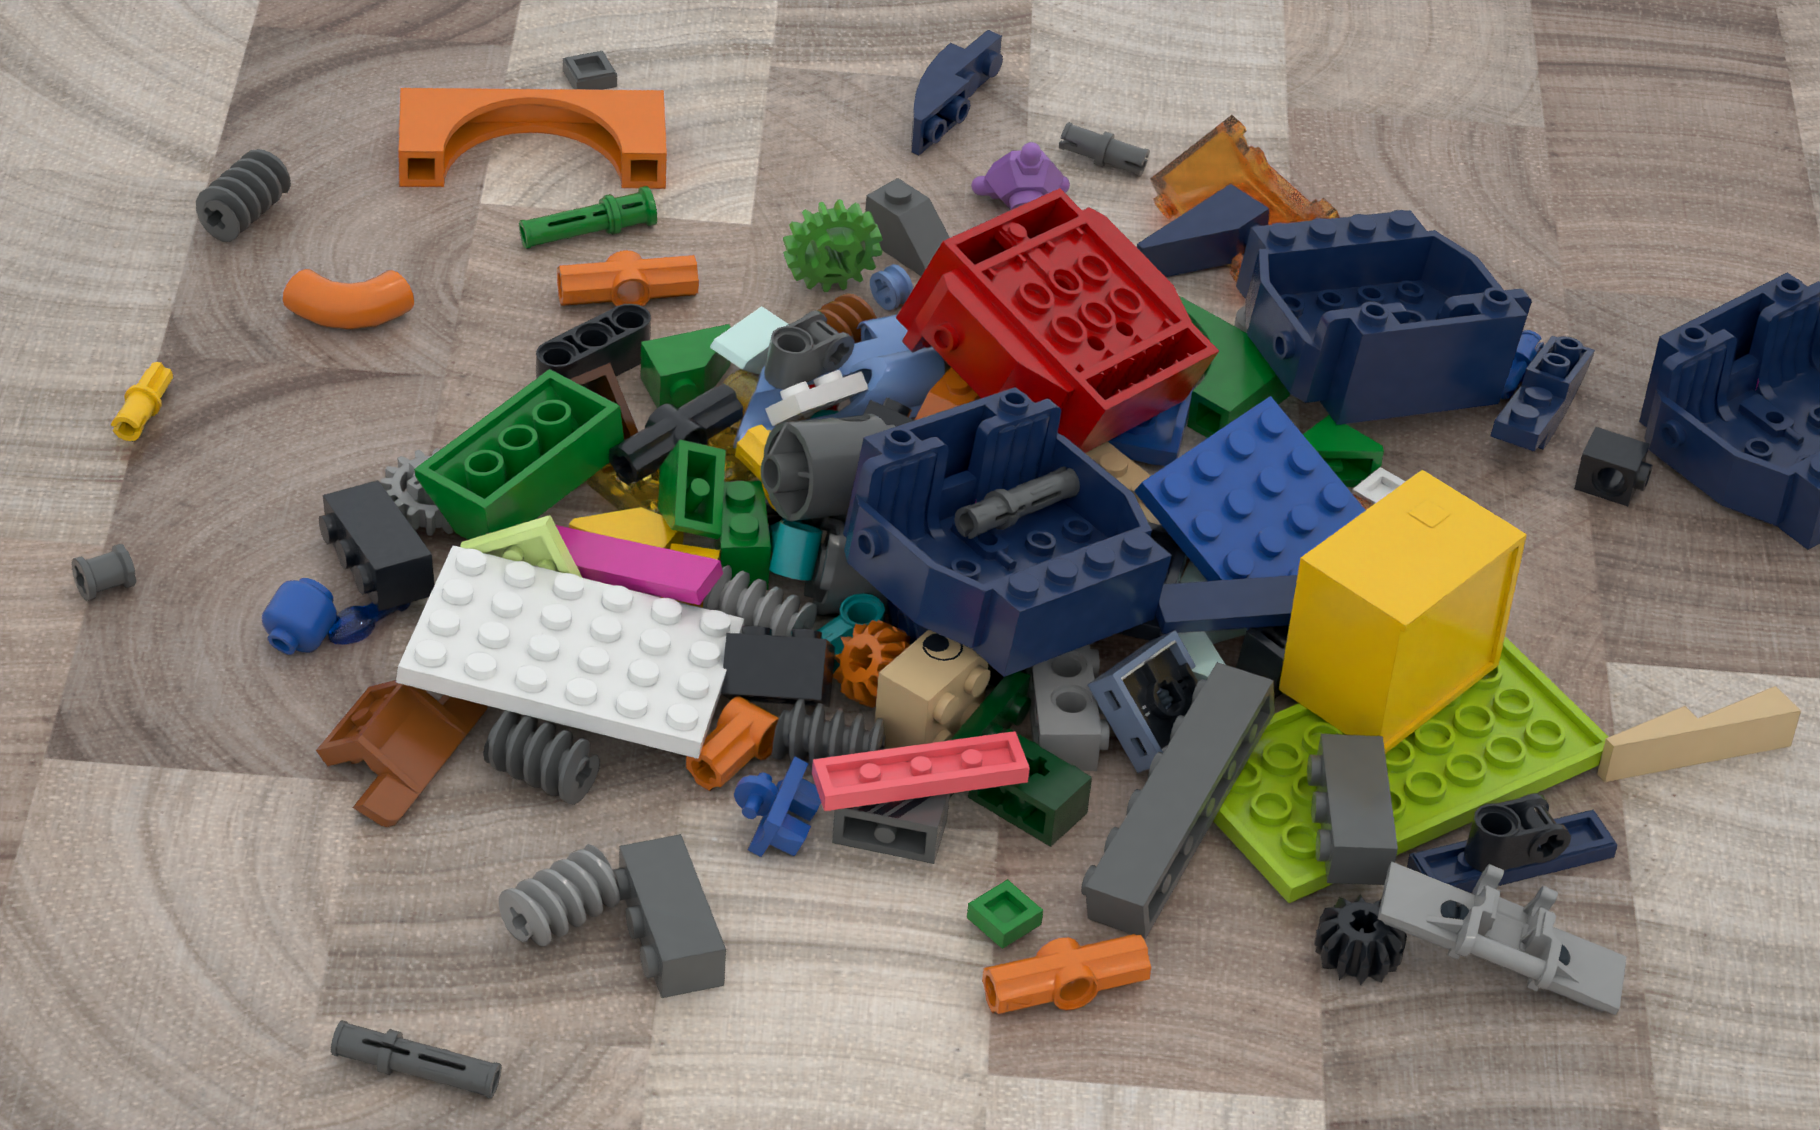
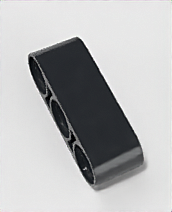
[536,304,651,379]

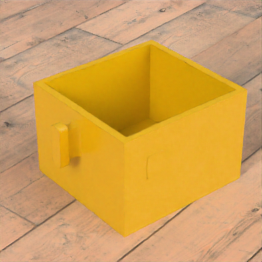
[1279,470,1527,754]

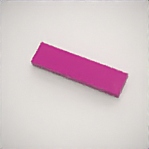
[556,525,723,605]

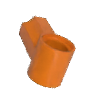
[686,696,779,791]

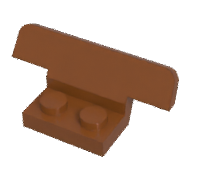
[316,680,488,827]

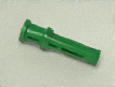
[519,186,657,249]

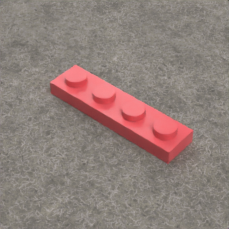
[812,731,1030,811]

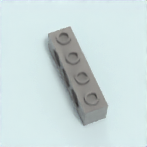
[1025,643,1109,771]

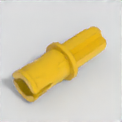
[111,362,173,441]

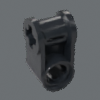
[1464,793,1571,872]

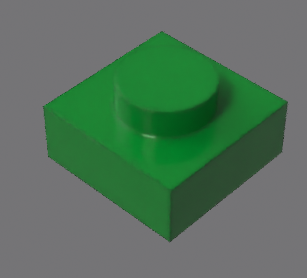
[967,879,1043,949]

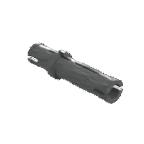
[954,466,1080,539]
[331,1020,502,1098]

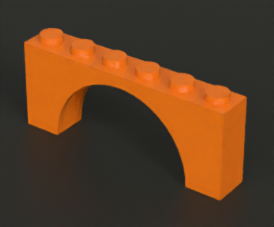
[398,88,667,189]

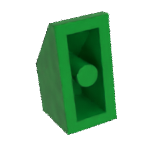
[640,324,731,408]
[658,440,726,539]

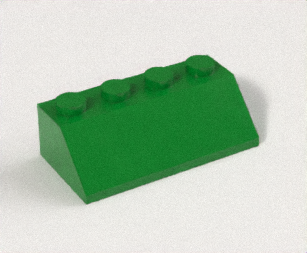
[414,369,624,540]

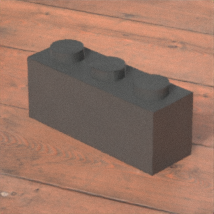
[1307,734,1398,885]
[612,834,726,998]

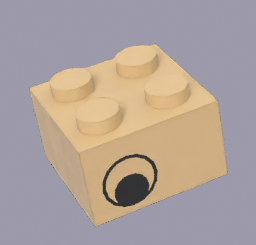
[875,630,990,749]

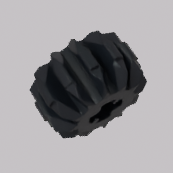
[1314,894,1407,985]

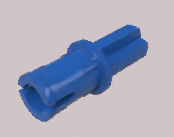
[1501,330,1544,399]

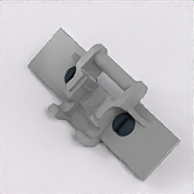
[1377,861,1627,1015]

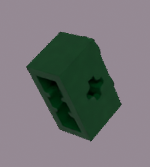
[968,729,1092,847]

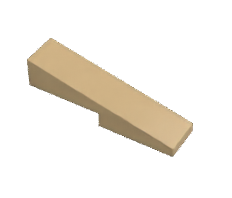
[1597,686,1801,782]

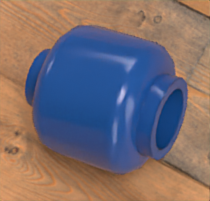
[262,578,337,655]

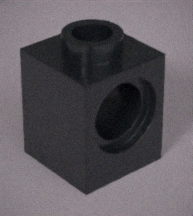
[1574,427,1653,507]

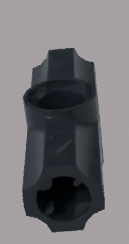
[609,383,743,486]

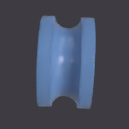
[870,264,913,311]

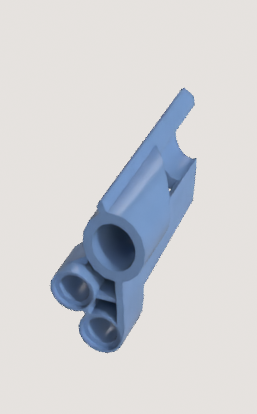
[733,315,945,449]

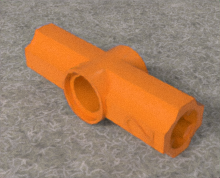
[557,250,699,307]
[982,934,1151,1014]

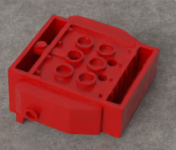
[896,188,1219,453]

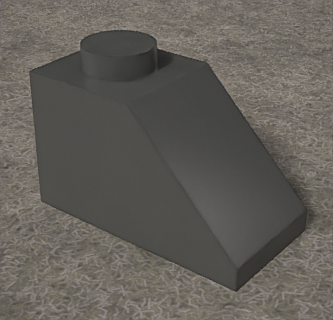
[865,178,950,276]

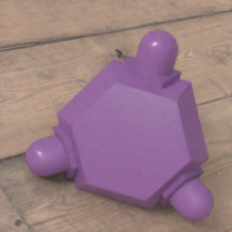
[971,142,1070,210]

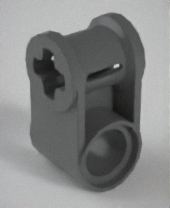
[764,310,854,390]

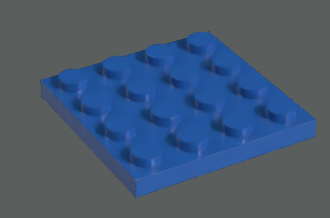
[1134,396,1366,630]

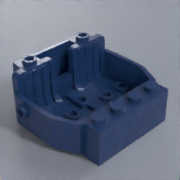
[1236,210,1532,425]
[1639,272,1820,550]
[843,387,1172,677]

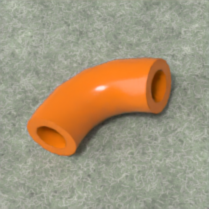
[283,269,414,329]

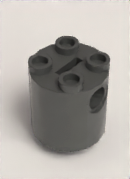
[761,414,896,521]

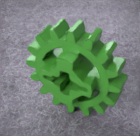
[783,199,883,292]

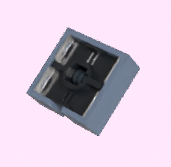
[1087,630,1198,773]

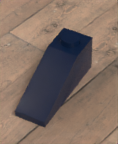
[1137,184,1269,277]

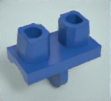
[734,757,821,857]

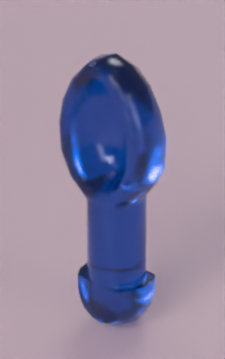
[327,602,412,645]

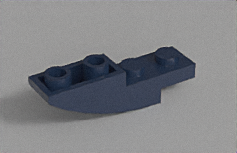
[911,30,1003,156]
[1491,336,1595,452]

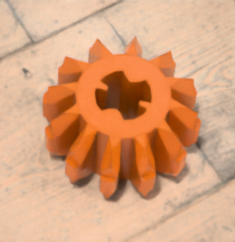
[833,620,911,708]

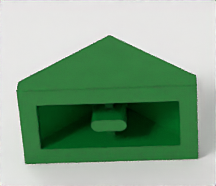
[1303,415,1384,487]

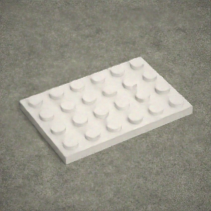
[396,545,744,759]

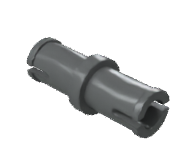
[1059,122,1150,176]

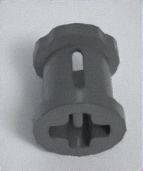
[72,544,136,601]

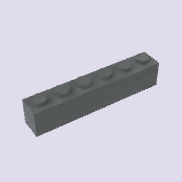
[1081,662,1274,939]

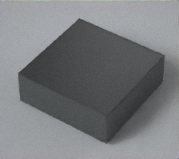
[563,51,617,90]

